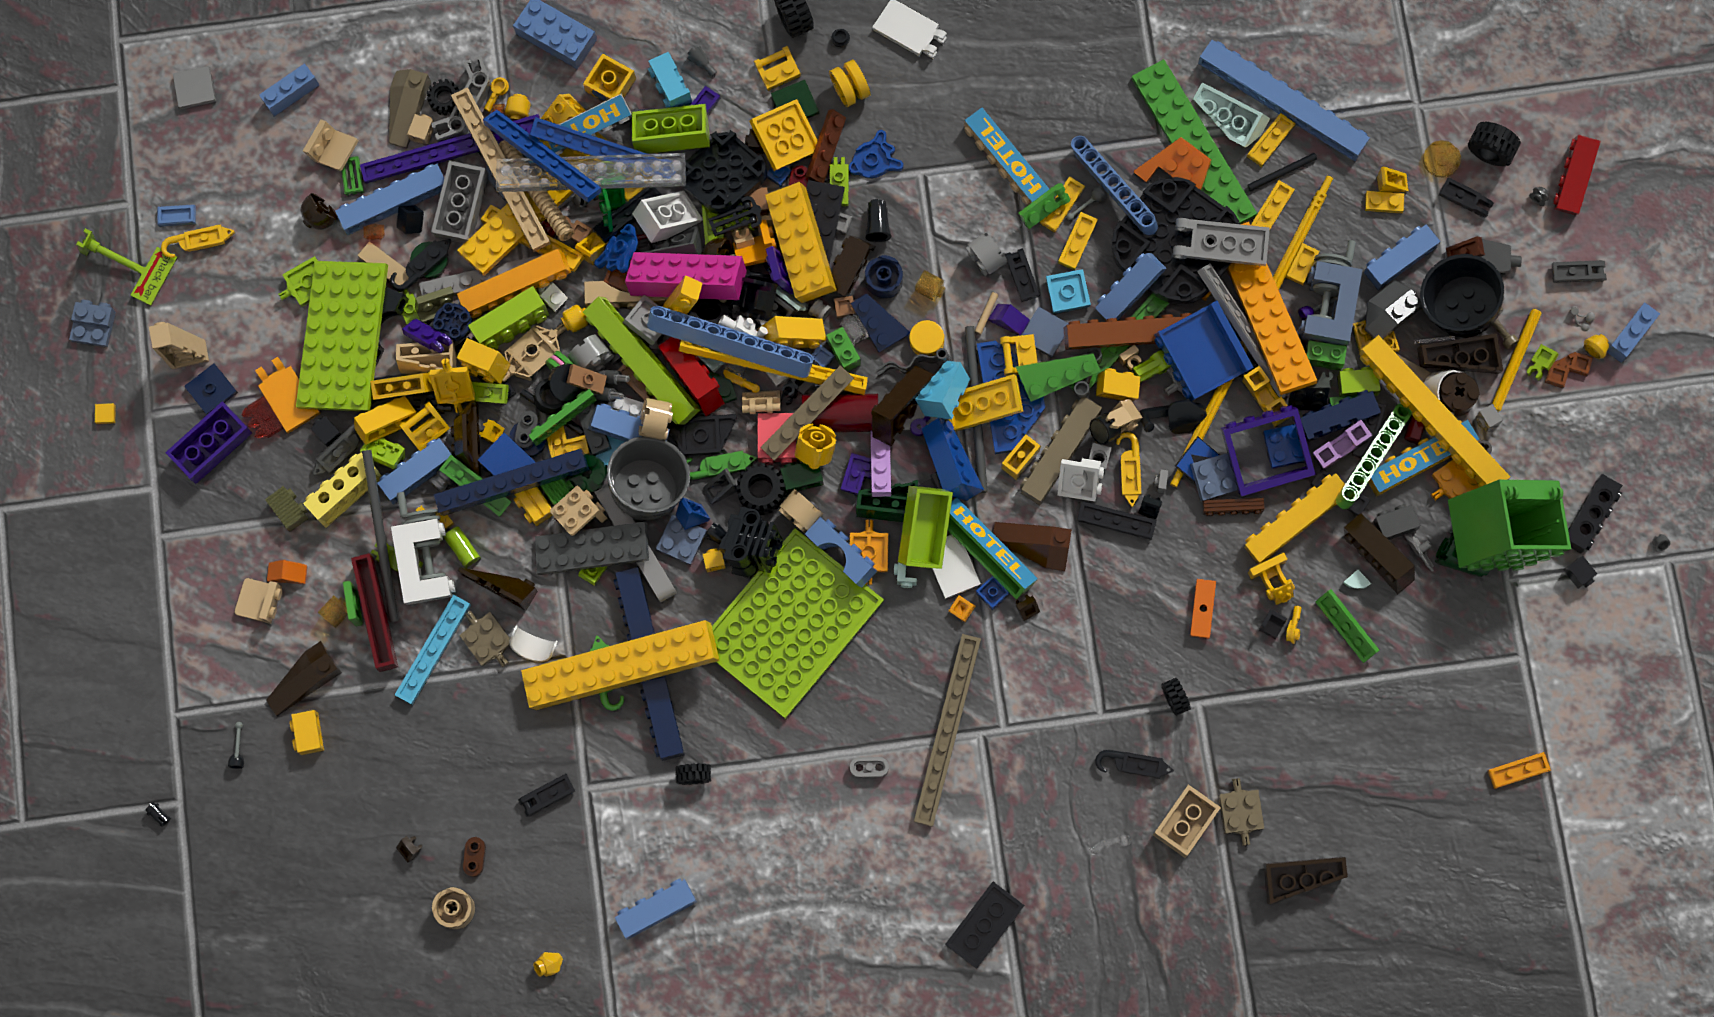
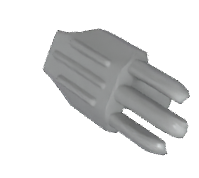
[1405,534,1434,571]

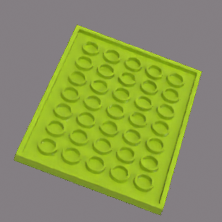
[712,528,884,719]

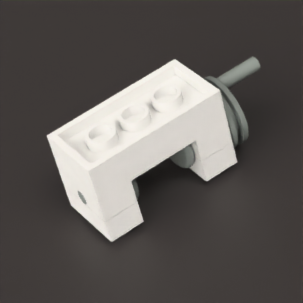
[391,492,456,605]

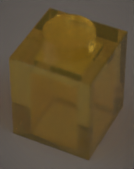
[915,270,946,302]
[318,595,348,628]

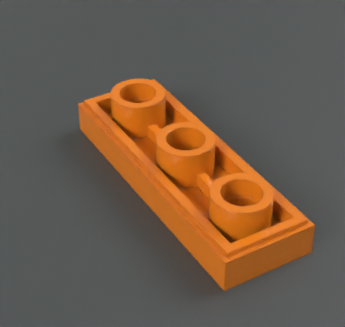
[1190,579,1216,639]

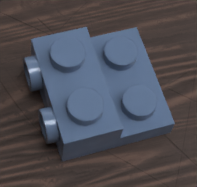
[69,300,116,347]

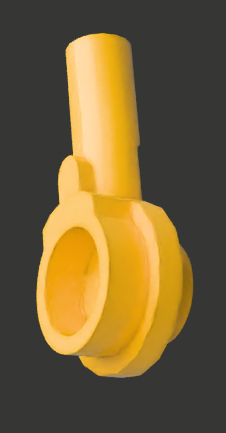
[484,77,509,112]
[1286,606,1301,644]

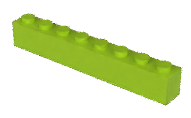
[583,296,701,424]

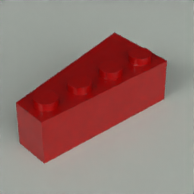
[1553,135,1601,215]
[658,337,725,416]

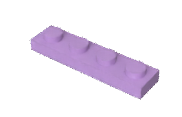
[871,431,891,497]

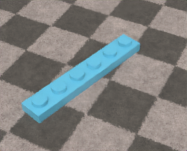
[395,595,471,705]

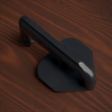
[1139,400,1207,434]

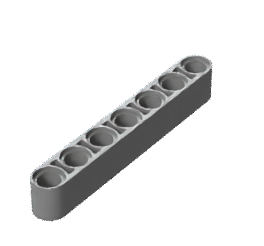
[595,484,677,603]

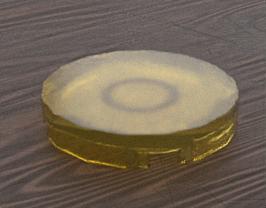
[1423,140,1461,178]

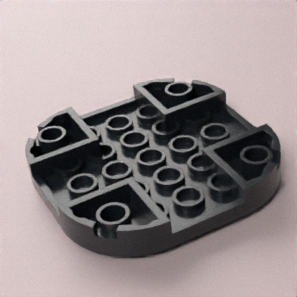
[1112,177,1240,304]

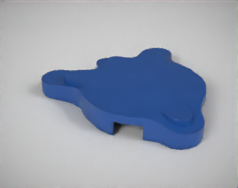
[849,130,903,179]
[594,224,638,273]

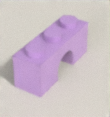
[1313,420,1372,470]

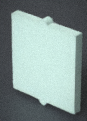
[776,286,810,311]

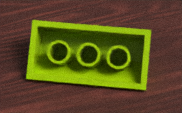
[632,104,710,154]

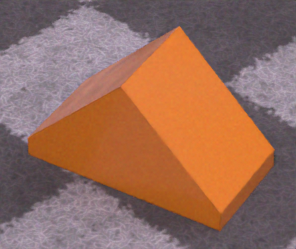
[267,560,307,584]

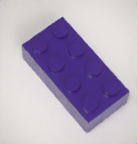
[165,401,252,484]

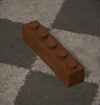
[1202,498,1264,516]

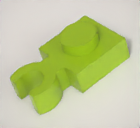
[1527,344,1559,380]

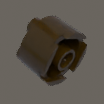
[1439,373,1480,416]

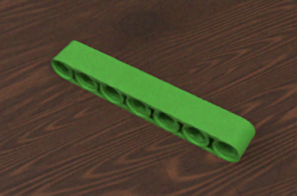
[1336,403,1412,509]

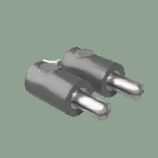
[592,369,630,402]

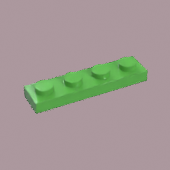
[528,389,596,446]
[439,455,512,517]
[1315,589,1380,663]

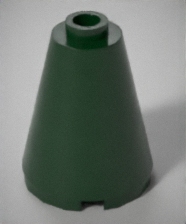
[1435,530,1490,577]

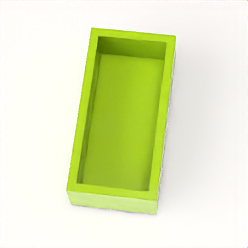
[468,286,549,350]
[898,486,953,569]

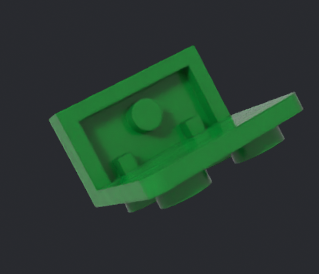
[598,177,626,232]

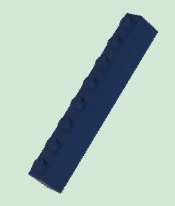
[434,449,589,516]

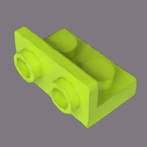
[360,437,405,469]

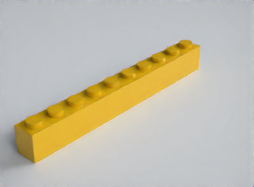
[1359,335,1511,487]

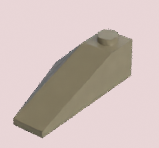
[389,69,431,149]

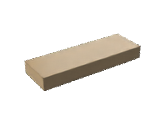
[357,242,409,285]

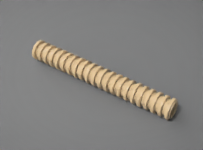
[499,140,574,241]

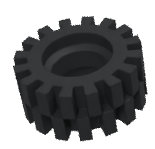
[427,79,460,116]
[1161,678,1191,716]
[675,763,711,785]

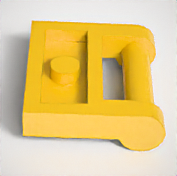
[753,46,801,91]
[1000,334,1037,376]
[399,402,450,451]

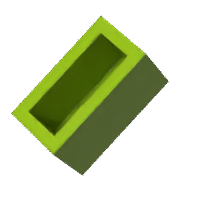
[1337,367,1381,397]

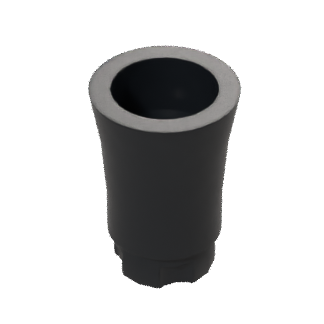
[865,199,892,242]

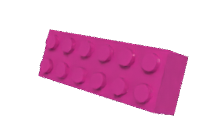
[625,252,747,300]

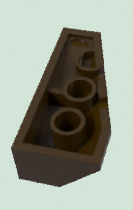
[458,567,538,611]

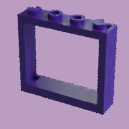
[1221,405,1316,496]

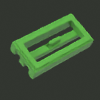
[342,156,364,196]

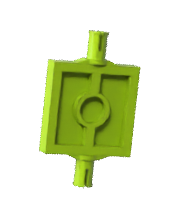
[278,256,318,307]

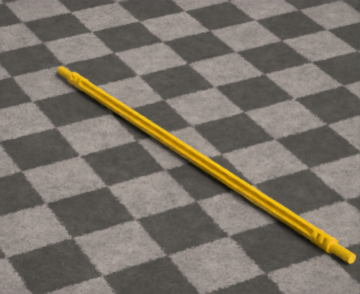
[1170,176,1333,487]

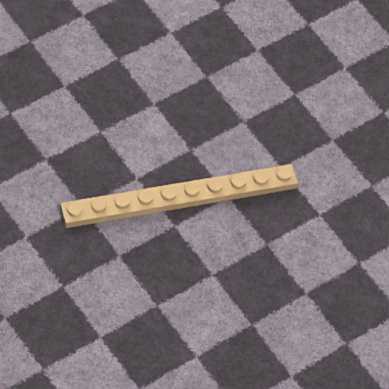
[451,87,550,252]

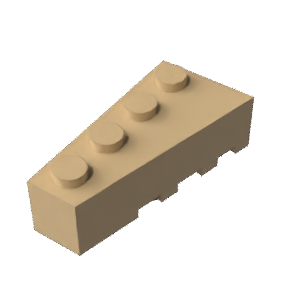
[149,322,209,369]

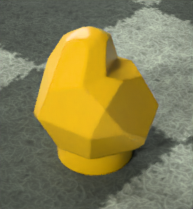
[533,952,563,977]

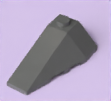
[629,226,702,262]

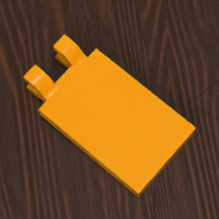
[255,357,320,433]

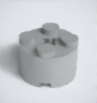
[966,232,1008,276]
[568,334,614,373]

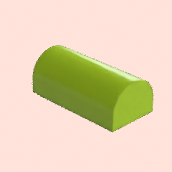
[443,526,481,568]

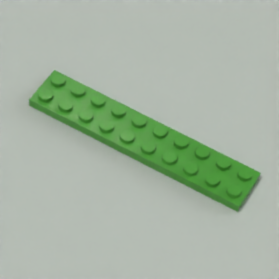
[1131,59,1258,224]

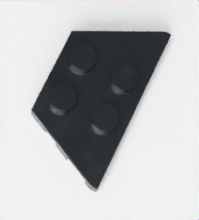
[667,414,737,456]

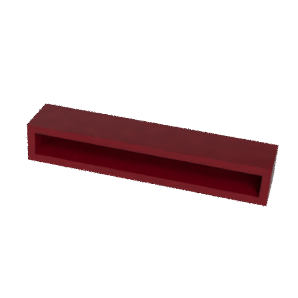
[351,553,399,672]

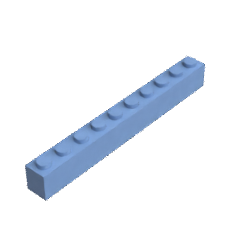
[1198,40,1370,161]

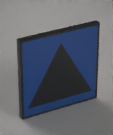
[1175,436,1220,484]

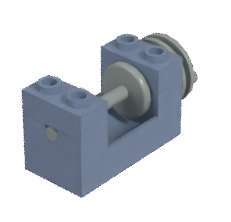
[1298,240,1363,346]

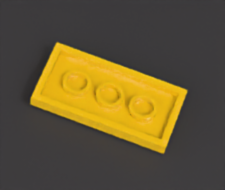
[949,374,1023,432]

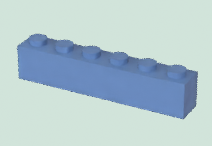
[335,164,444,235]

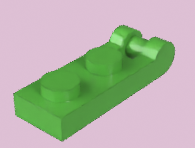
[1019,183,1070,229]

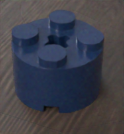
[865,255,903,298]

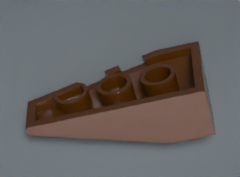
[993,522,1072,571]

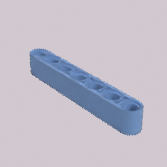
[1071,136,1158,235]

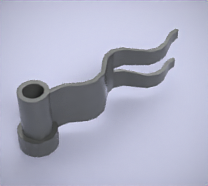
[876,348,951,376]

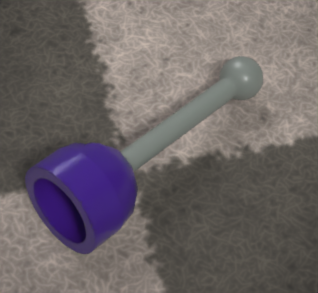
[1298,297,1338,321]

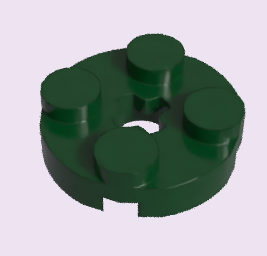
[569,454,607,493]

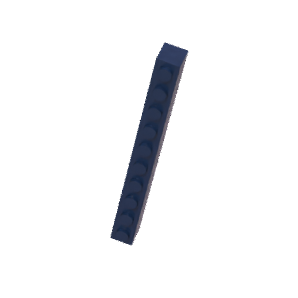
[613,567,685,761]

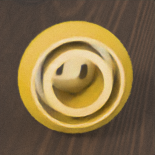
[1584,334,1609,359]

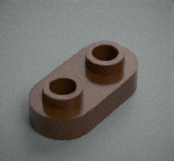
[463,837,486,877]

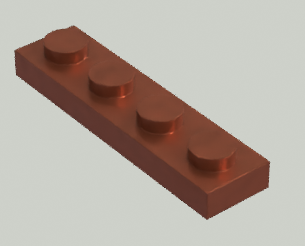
[805,109,846,183]

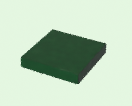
[771,80,819,119]

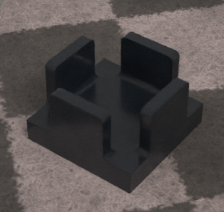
[730,277,778,321]

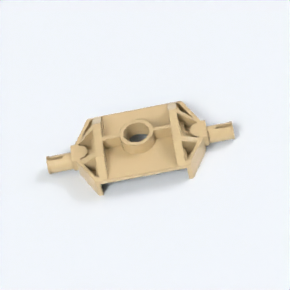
[502,323,566,383]

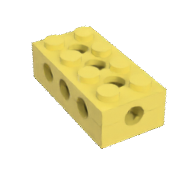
[303,453,382,528]

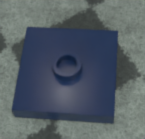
[184,363,238,414]

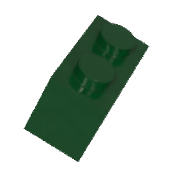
[780,462,824,494]

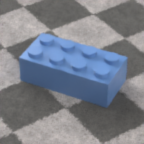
[513,0,597,69]

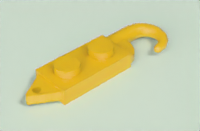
[161,224,235,258]
[1116,432,1142,507]

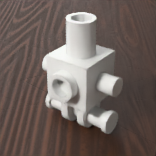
[718,315,768,339]

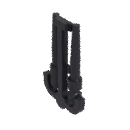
[708,196,762,237]

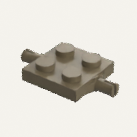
[459,611,510,668]
[1218,778,1264,846]

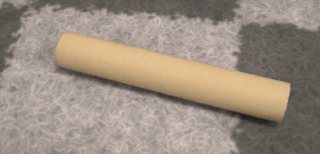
[975,292,999,335]

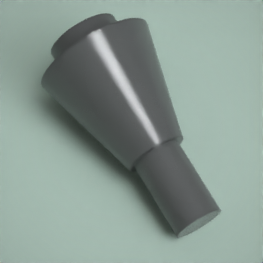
[687,46,717,77]

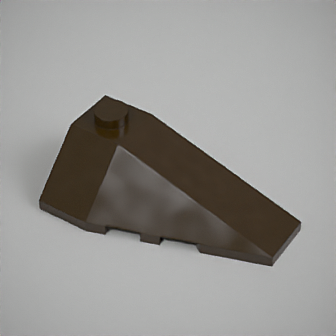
[266,641,342,716]

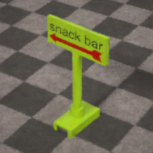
[76,228,178,306]

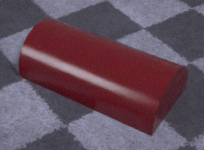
[802,393,878,432]

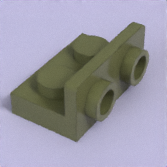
[415,286,454,323]

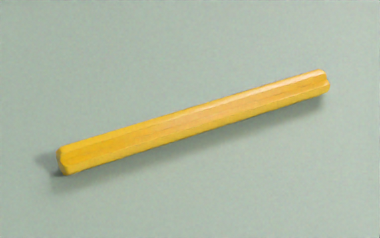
[1492,309,1542,412]

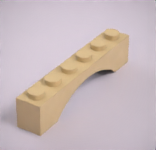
[584,281,668,309]

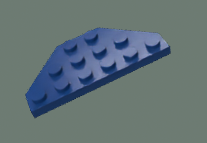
[976,341,1045,454]

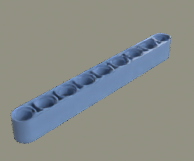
[647,306,814,378]

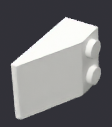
[632,191,703,243]

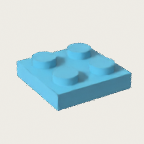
[1046,269,1091,314]

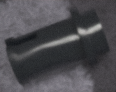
[145,802,171,827]

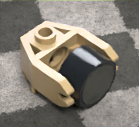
[1089,399,1143,445]

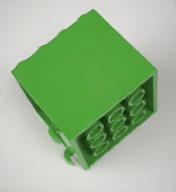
[1448,479,1571,571]

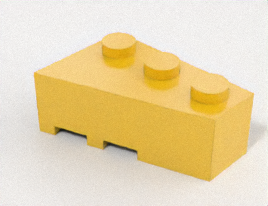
[756,316,826,349]

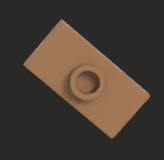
[566,364,607,395]

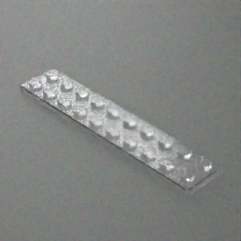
[496,153,686,192]

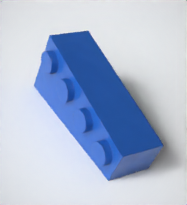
[922,418,984,501]

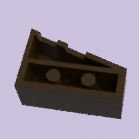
[831,235,876,297]

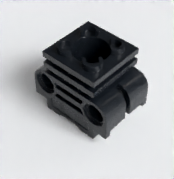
[719,507,783,577]

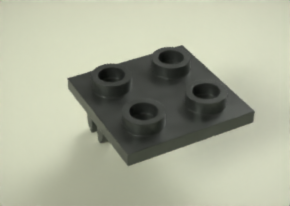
[1287,372,1333,411]

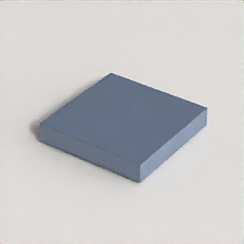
[1021,307,1068,358]

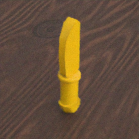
[723,370,760,393]

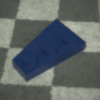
[850,294,910,352]

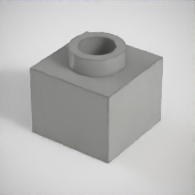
[1476,404,1503,432]

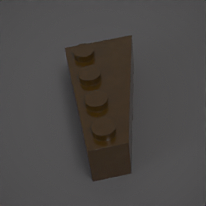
[871,365,934,446]
[1344,513,1415,595]
[1263,857,1348,904]

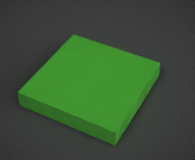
[343,581,363,627]

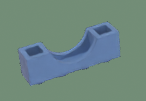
[805,517,877,588]

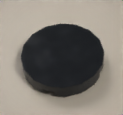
[548,363,585,402]

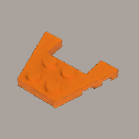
[1134,137,1212,190]

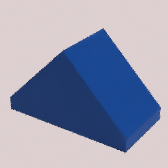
[676,498,710,530]

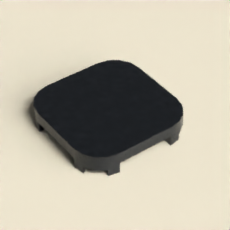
[677,130,768,214]

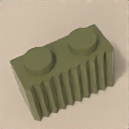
[265,486,308,532]

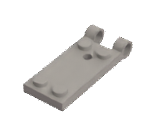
[1173,218,1270,266]

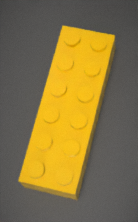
[765,182,837,303]

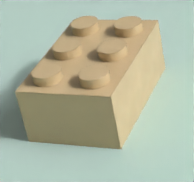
[1153,784,1221,858]

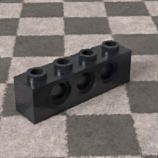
[1568,474,1623,554]

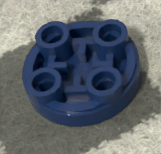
[433,303,472,342]

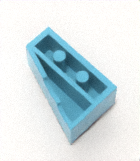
[647,52,692,108]
[915,361,970,420]

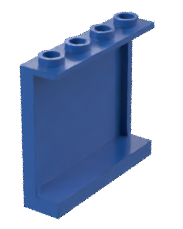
[1154,301,1254,401]

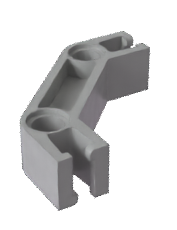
[431,56,491,142]

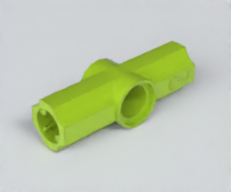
[1132,350,1171,383]

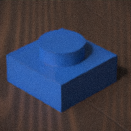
[767,166,792,187]

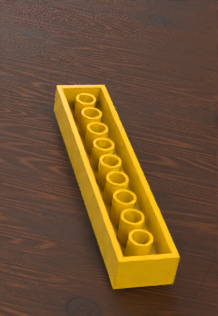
[521,620,720,710]

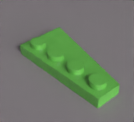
[1015,353,1101,402]

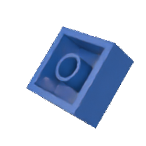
[976,576,1010,610]

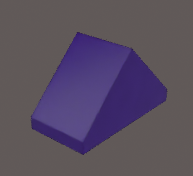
[988,304,1030,336]

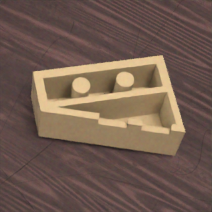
[396,340,457,375]

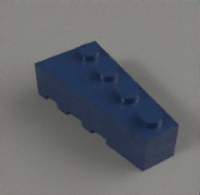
[1300,390,1381,442]

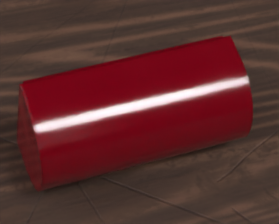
[1404,412,1425,445]

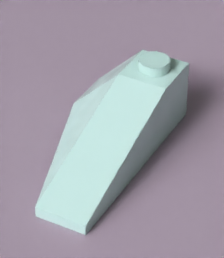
[1193,83,1270,148]

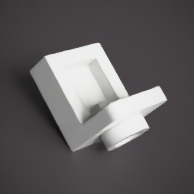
[537,282,568,311]

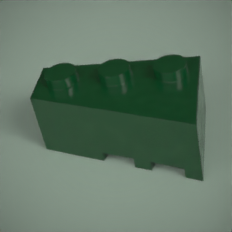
[856,480,918,522]

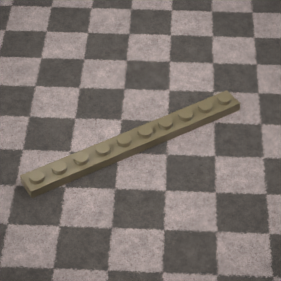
[914,634,981,827]

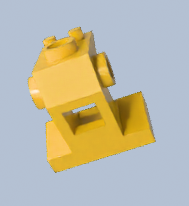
[1248,553,1295,605]

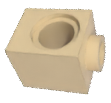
[407,114,434,146]

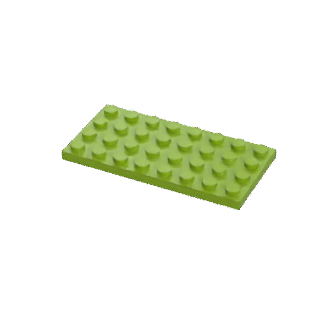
[296,261,388,412]

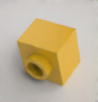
[703,549,726,573]

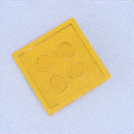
[749,99,818,171]

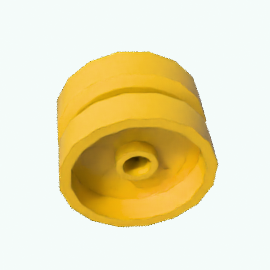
[829,59,871,107]

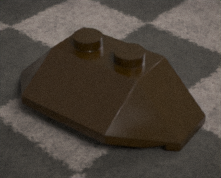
[451,400,481,477]

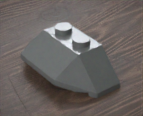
[1365,280,1423,339]

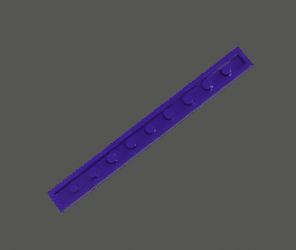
[360,114,540,184]

